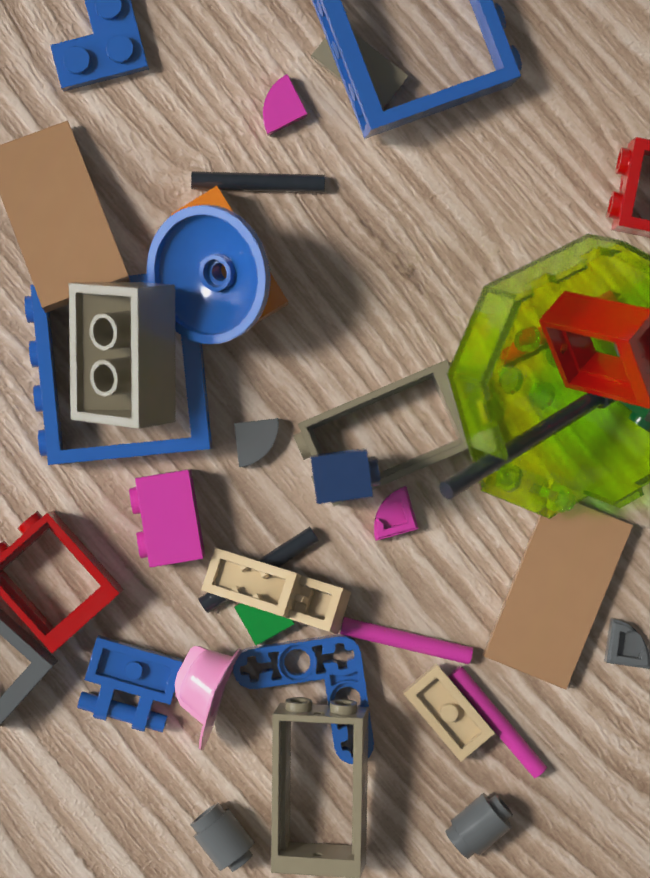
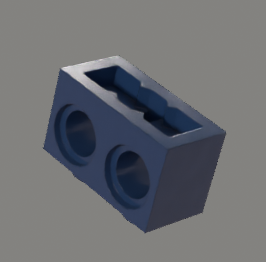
[310,448,381,504]

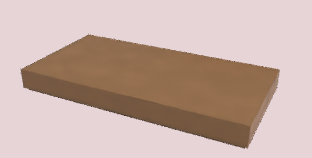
[0,120,130,313]
[483,491,633,690]

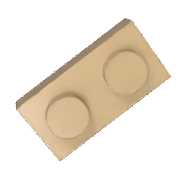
[403,663,495,762]

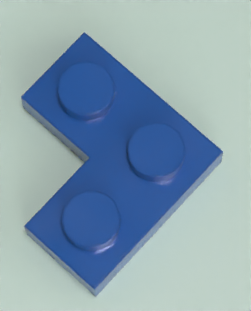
[50,0,149,91]

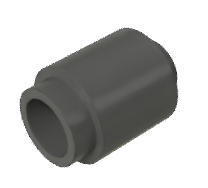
[445,793,513,859]
[190,802,255,872]

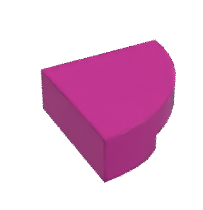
[263,74,307,136]
[374,486,418,541]

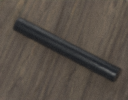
[191,171,325,193]
[198,526,319,613]

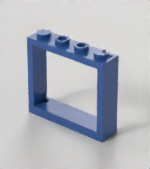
[312,0,522,139]
[25,274,213,465]

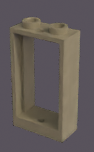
[293,360,482,507]
[271,697,369,878]

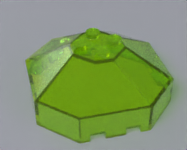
[447,233,650,519]

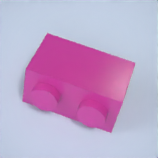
[129,469,206,568]

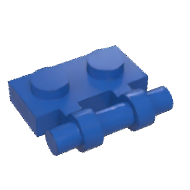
[77,635,184,733]

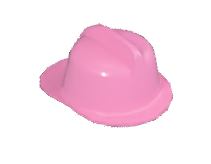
[175,646,242,750]

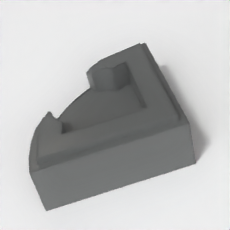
[234,418,279,467]
[604,618,650,669]

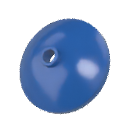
[147,205,270,344]

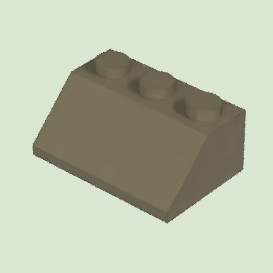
[69,282,176,429]

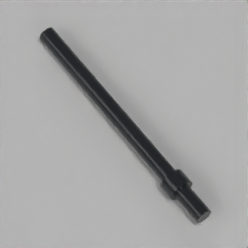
[439,393,617,500]

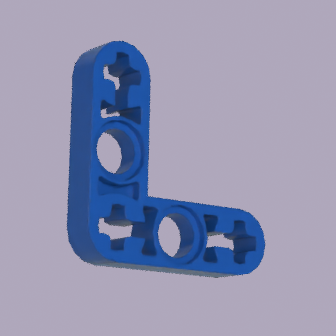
[233,634,374,764]

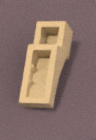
[201,548,351,635]

